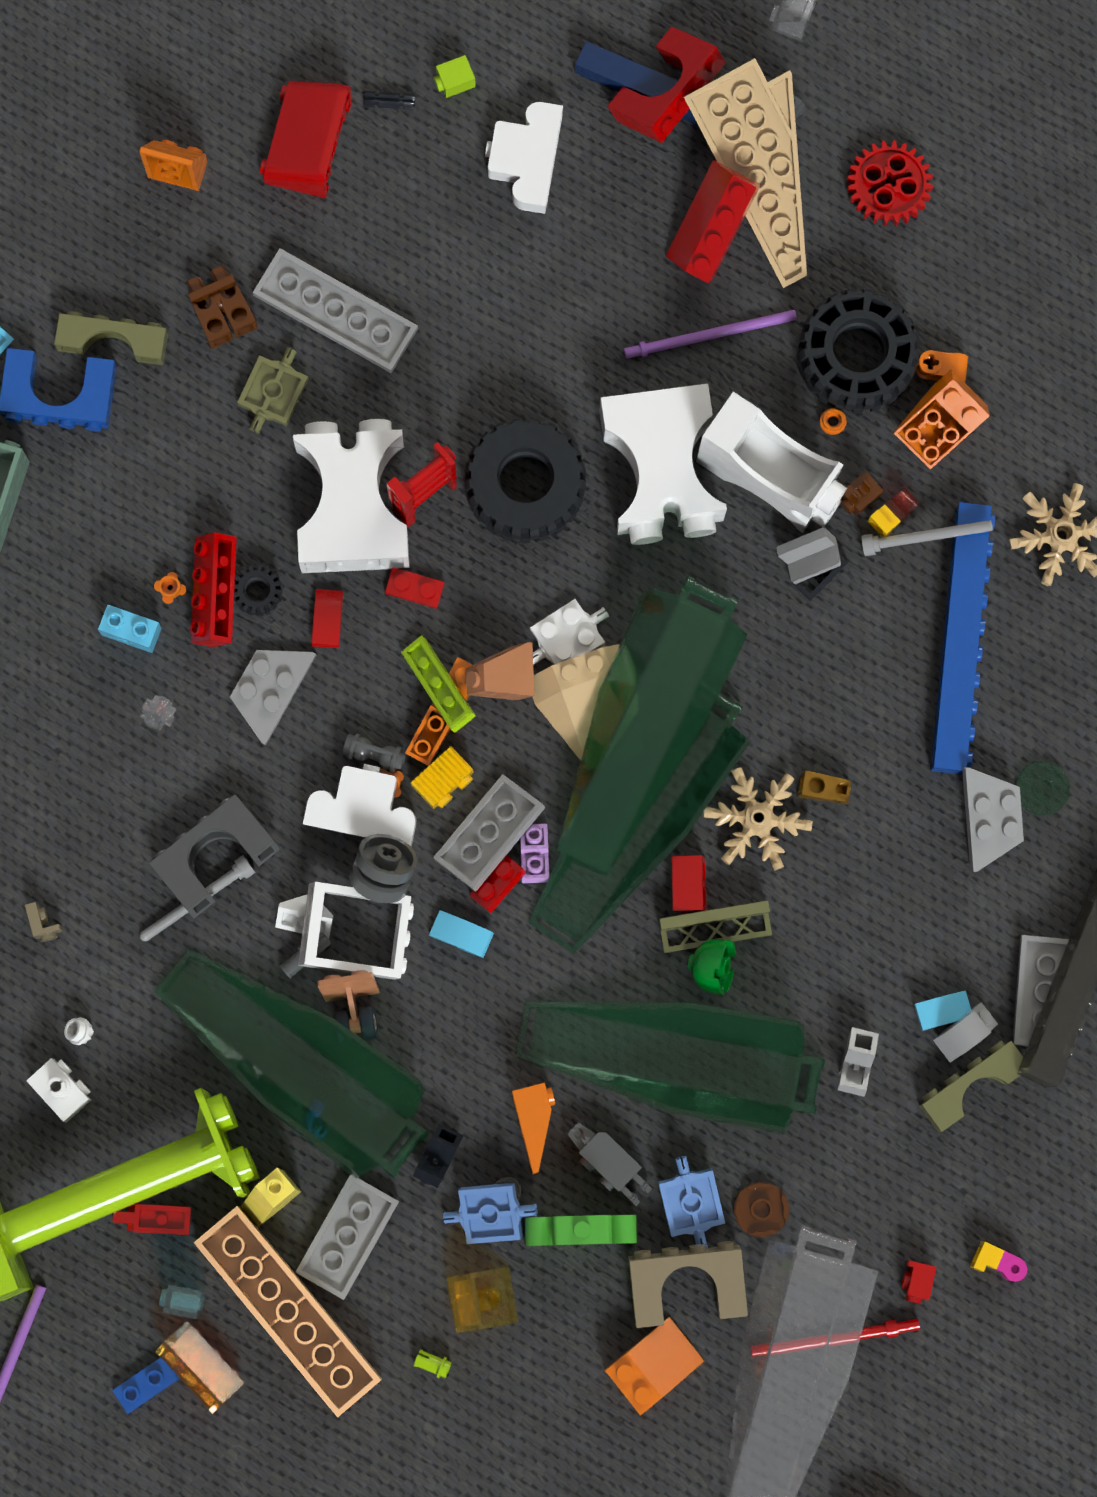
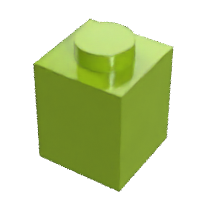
[433,55,475,98]

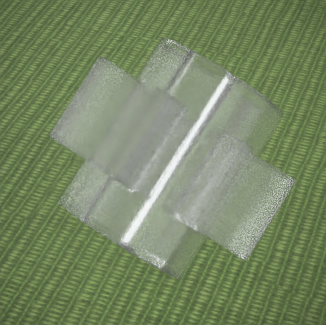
[140,695,176,730]

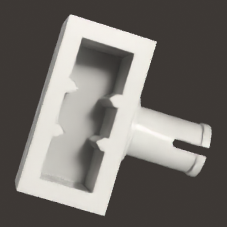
[27,1058,91,1123]

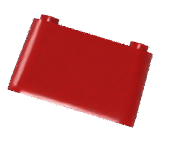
[260,81,352,198]

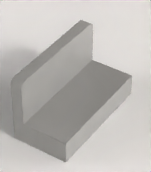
[776,527,841,584]

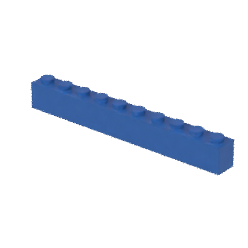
[931,502,995,775]

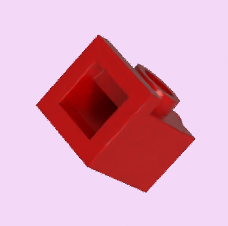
[901,1260,936,1304]

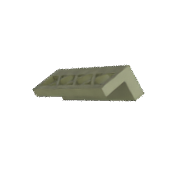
[658,901,772,953]

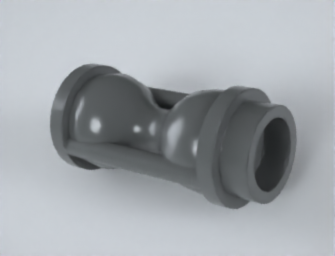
[343,733,406,773]

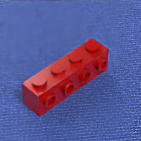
[190,532,237,647]

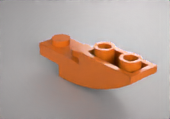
[405,657,472,766]

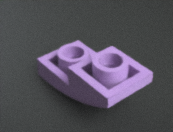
[520,824,549,883]

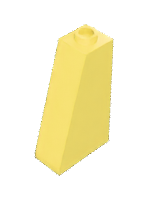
[241,1168,301,1228]

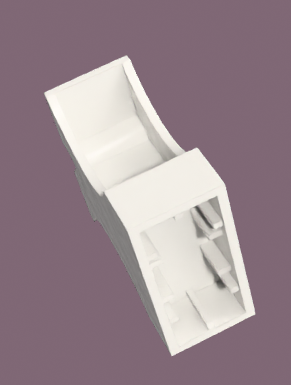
[599,384,727,545]
[696,392,847,533]
[293,419,409,573]

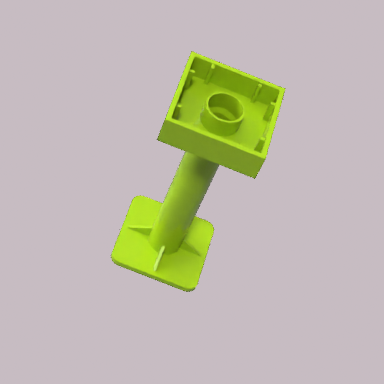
[0,1088,260,1301]

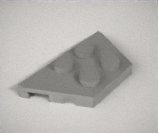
[230,650,317,746]
[962,767,1024,872]

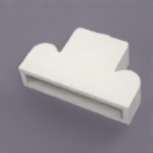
[485,102,563,214]
[303,764,417,846]

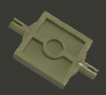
[237,347,309,434]

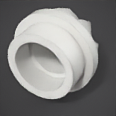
[64,1017,94,1045]

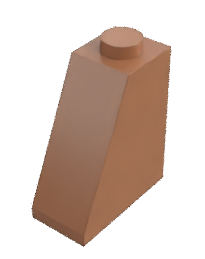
[466,642,535,700]

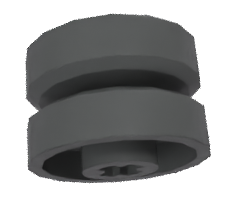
[349,834,418,903]

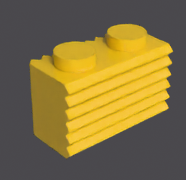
[411,746,474,809]

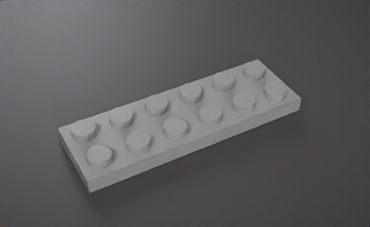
[253,248,418,373]

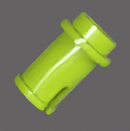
[414,1349,452,1378]

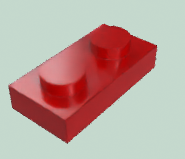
[385,567,445,609]
[469,855,526,913]

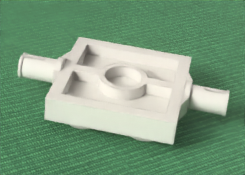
[530,599,609,665]

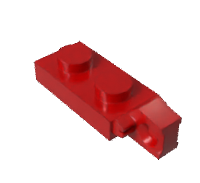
[112,1204,192,1235]

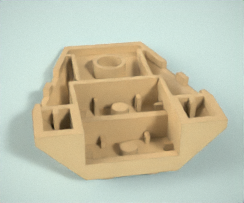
[532,643,640,771]

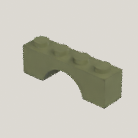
[54,311,168,365]
[919,1040,1031,1133]

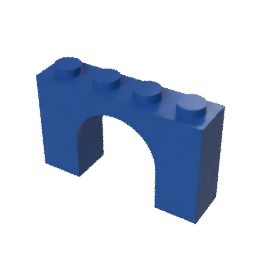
[0,348,117,432]

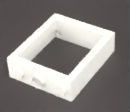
[298,882,414,980]

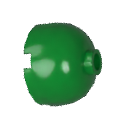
[688,939,736,995]

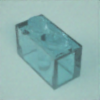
[159,1284,206,1319]

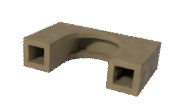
[628,1241,748,1328]

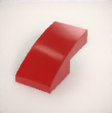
[312,589,343,648]

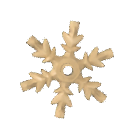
[1009,483,1097,586]
[703,767,813,871]

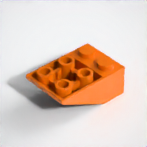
[893,369,990,469]

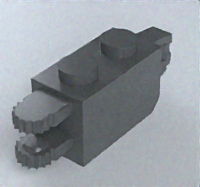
[567,1123,652,1206]

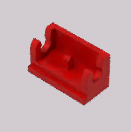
[672,855,707,913]

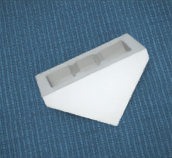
[275,894,333,939]

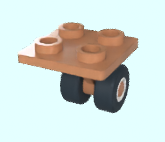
[317,970,380,1044]

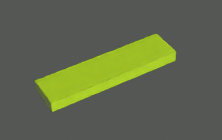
[401,635,476,733]

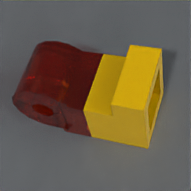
[868,488,920,537]

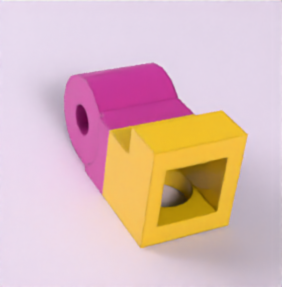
[970,1241,1027,1282]

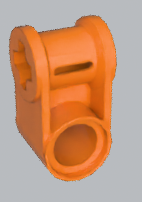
[915,350,968,383]

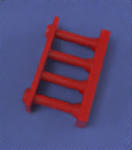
[387,442,457,528]

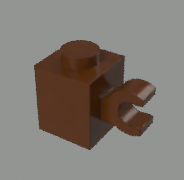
[840,471,883,517]

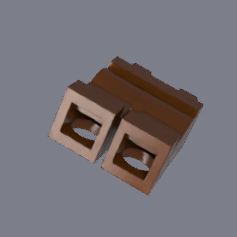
[187,266,258,349]

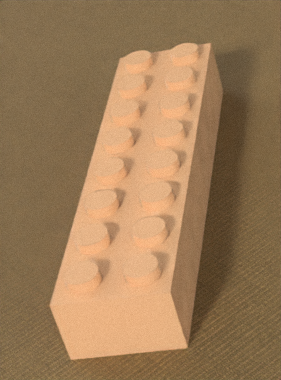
[194,1206,382,1417]

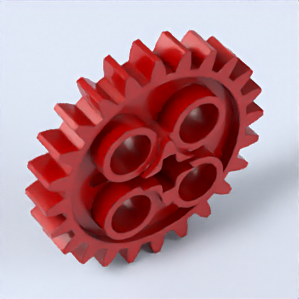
[847,140,933,226]

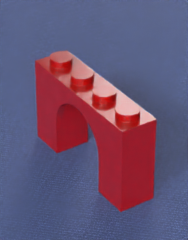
[607,27,726,143]

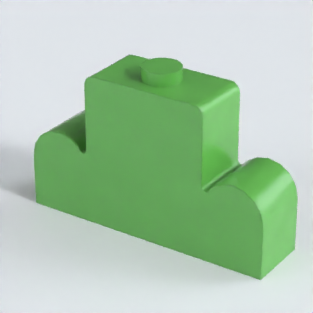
[525,1215,637,1246]

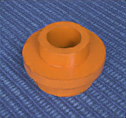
[820,408,847,435]

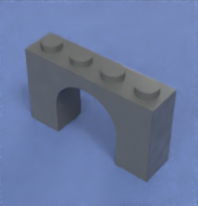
[149,794,280,919]

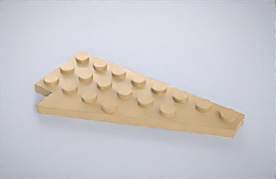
[684,58,807,288]

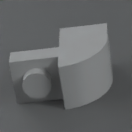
[933,1002,998,1062]
[838,1027,879,1097]

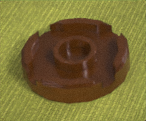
[734,1182,789,1238]

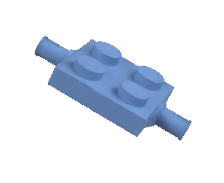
[658,1156,725,1248]
[443,1183,538,1244]

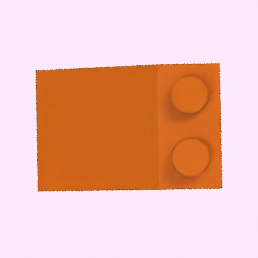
[140,140,207,191]
[512,1083,555,1175]
[604,1317,704,1416]

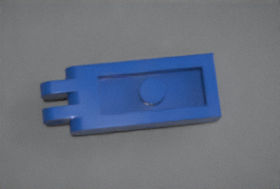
[112,1352,188,1414]

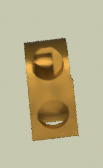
[797,770,852,804]

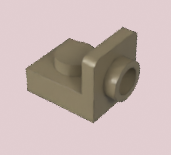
[25,902,63,942]

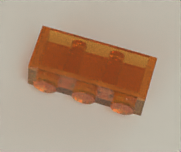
[156,1321,244,1414]

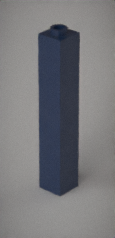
[575,41,698,126]

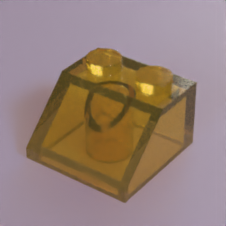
[447,1267,518,1333]

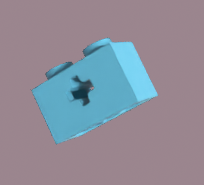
[98,604,162,653]

